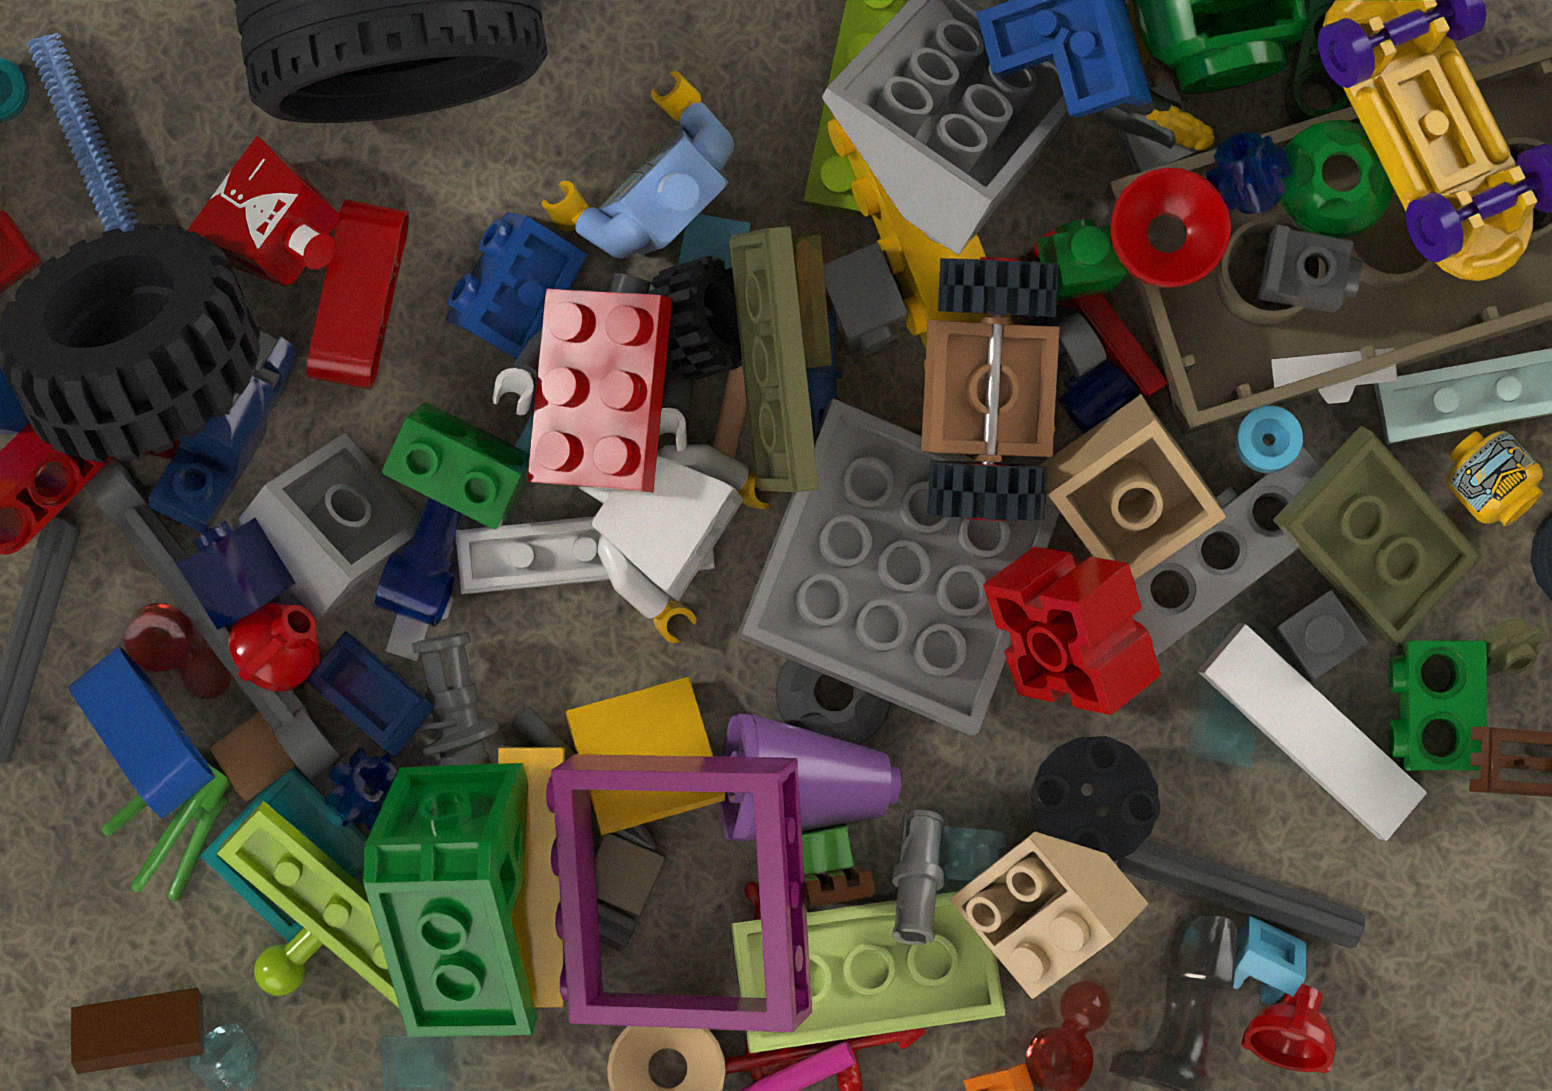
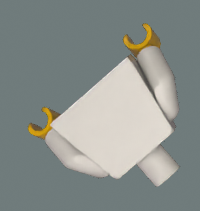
[579,444,771,643]

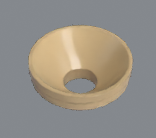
[607,1026,726,1091]

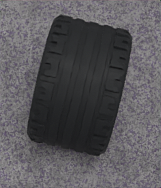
[233,0,548,123]

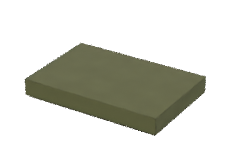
[1273,426,1481,648]

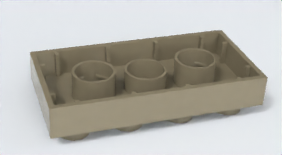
[1104,44,1552,436]

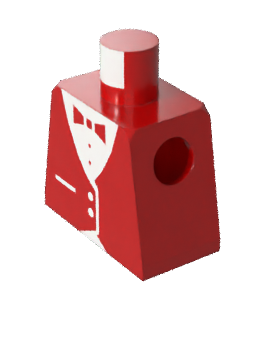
[187,136,339,287]

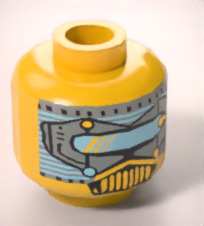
[1447,431,1543,526]

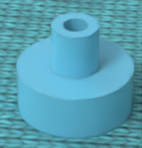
[1235,406,1303,473]

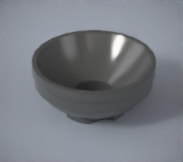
[776,659,891,745]

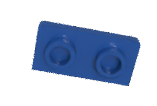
[446,212,588,360]

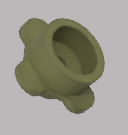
[1479,619,1546,676]

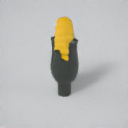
[1095,88,1215,151]

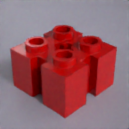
[983,546,1161,715]

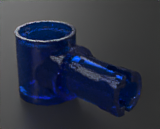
[374,497,462,627]

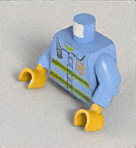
[541,71,734,259]

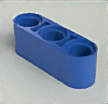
[68,646,215,819]

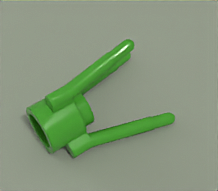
[102,763,231,901]

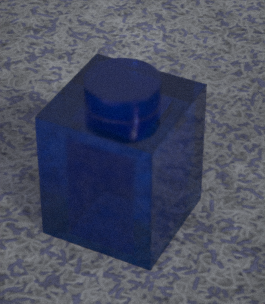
[177,518,296,630]

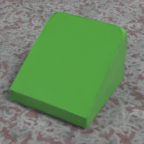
[802,824,854,876]

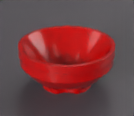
[1110,168,1231,288]

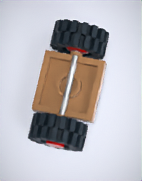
[921,257,1059,521]

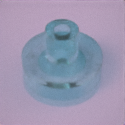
[190,1024,258,1091]

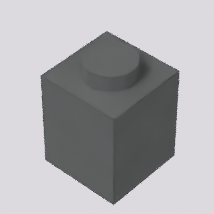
[1269,590,1368,682]

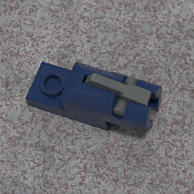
[149,326,298,535]

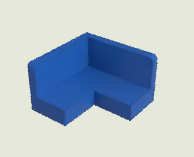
[976,0,1152,119]

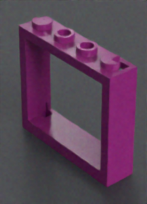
[546,754,813,1032]

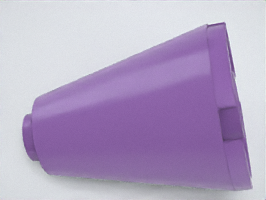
[720,713,901,842]

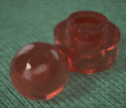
[124,603,232,700]
[1026,981,1111,1091]

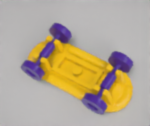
[1318,0,1552,281]

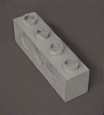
[1133,447,1321,656]

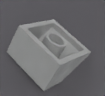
[233,433,429,620]

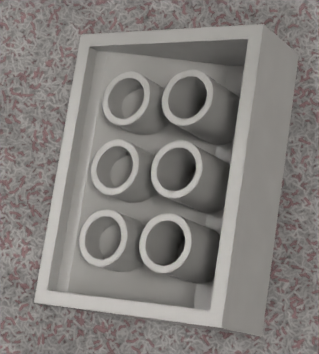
[822,0,1069,255]

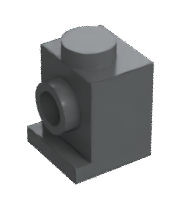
[1257,225,1362,313]

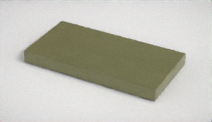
[729,226,819,492]

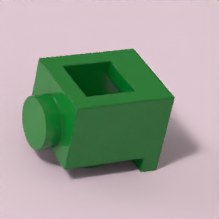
[1036,219,1127,301]

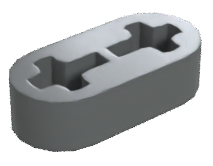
[1030,305,1107,377]

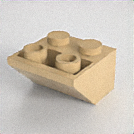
[949,832,1148,999]

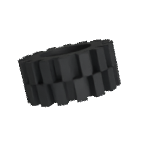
[648,256,742,380]

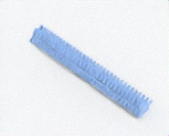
[26,32,139,232]

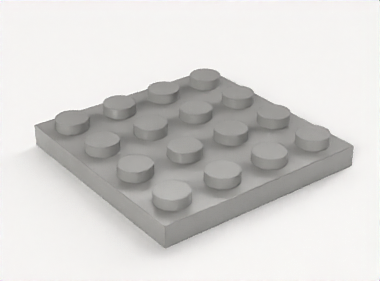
[737,398,1060,736]

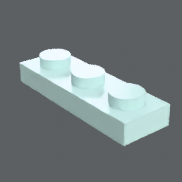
[1374,348,1552,445]

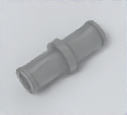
[892,810,944,945]

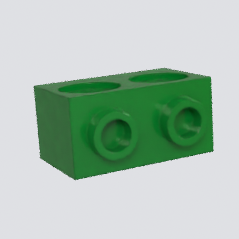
[381,402,530,530]
[1388,641,1487,771]

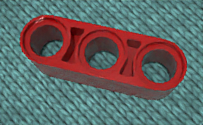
[307,199,409,390]
[0,422,114,555]

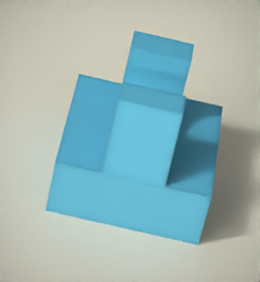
[1226,915,1306,1005]

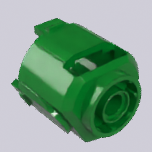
[1132,0,1309,95]

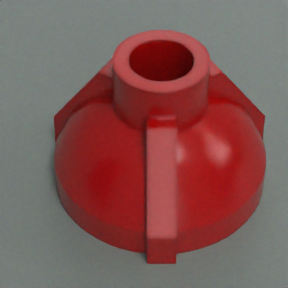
[229,601,321,692]
[1241,984,1336,1074]

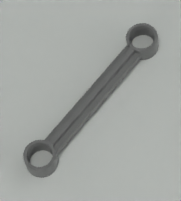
[84,457,343,781]

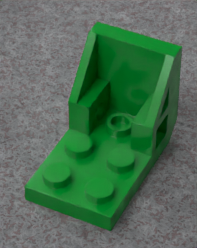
[363,763,538,1037]

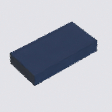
[305,631,435,756]

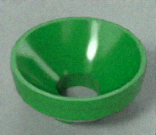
[1275,120,1394,239]

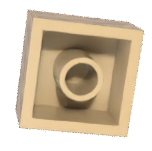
[1039,394,1226,580]

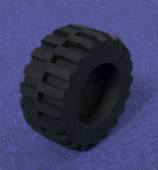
[0,224,261,462]

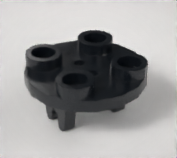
[1030,736,1160,862]

